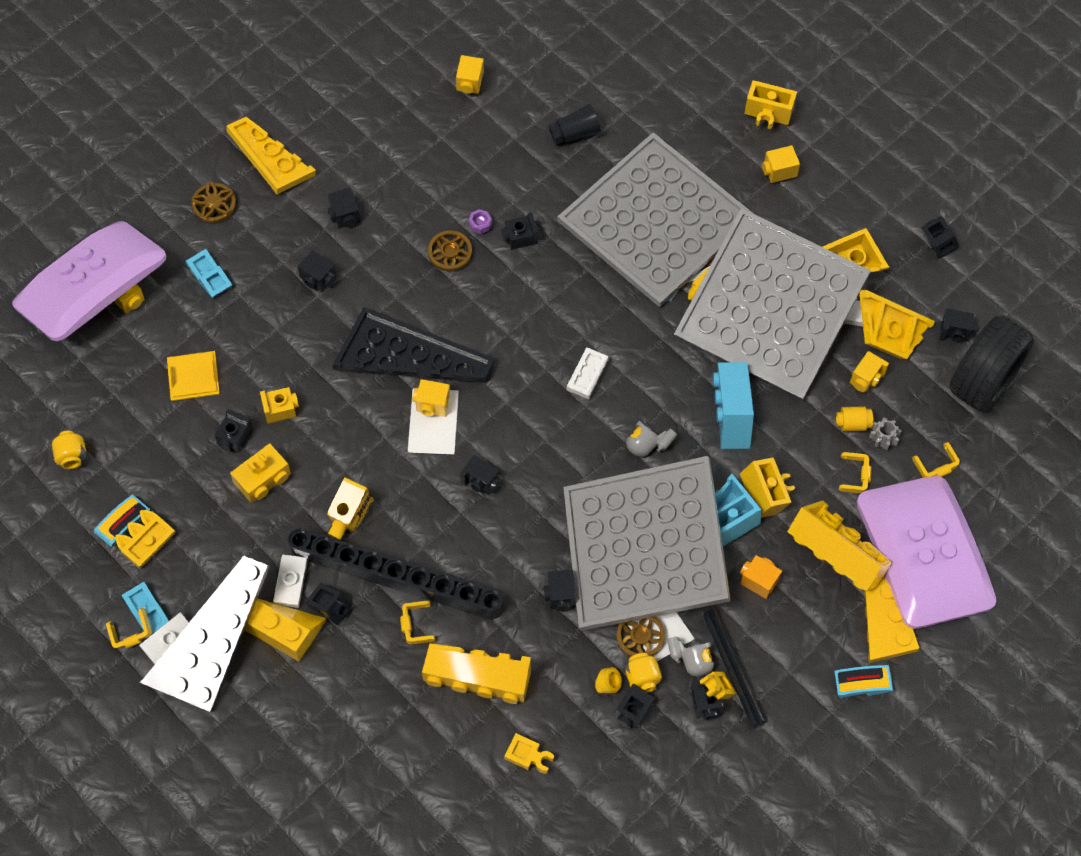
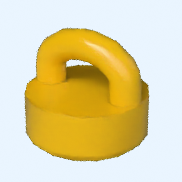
[595,667,622,694]

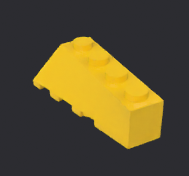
[823,228,889,272]
[787,500,892,591]
[245,598,327,662]
[422,643,531,704]

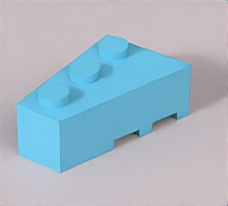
[713,362,754,449]
[715,474,761,546]

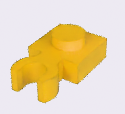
[699,672,737,699]
[504,733,554,774]

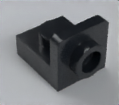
[305,583,351,625]
[691,680,724,720]

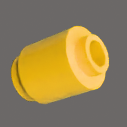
[836,406,873,432]

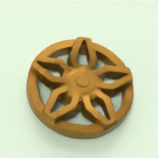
[192,182,236,223]
[428,230,472,272]
[617,616,665,657]

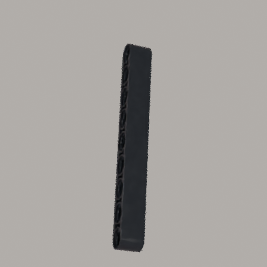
[288,528,503,620]

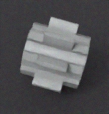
[869,418,901,450]

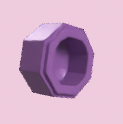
[468,209,492,234]

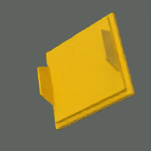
[167,351,220,401]

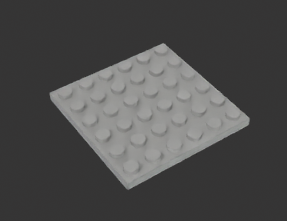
[557,132,754,307]
[674,208,871,400]
[563,456,731,631]

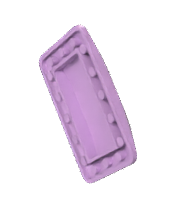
[12,221,167,341]
[856,476,996,629]

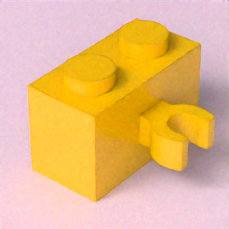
[744,80,797,129]
[230,443,291,504]
[740,457,795,518]

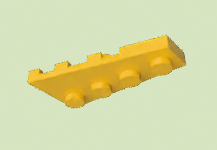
[227,117,316,194]
[864,575,919,663]

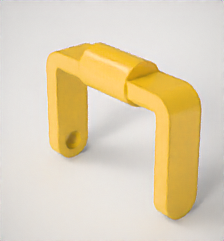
[912,442,960,478]
[839,452,871,494]
[400,601,435,645]
[106,608,152,649]

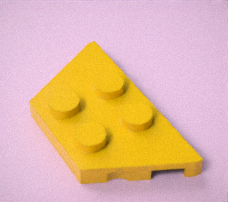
[859,290,935,359]

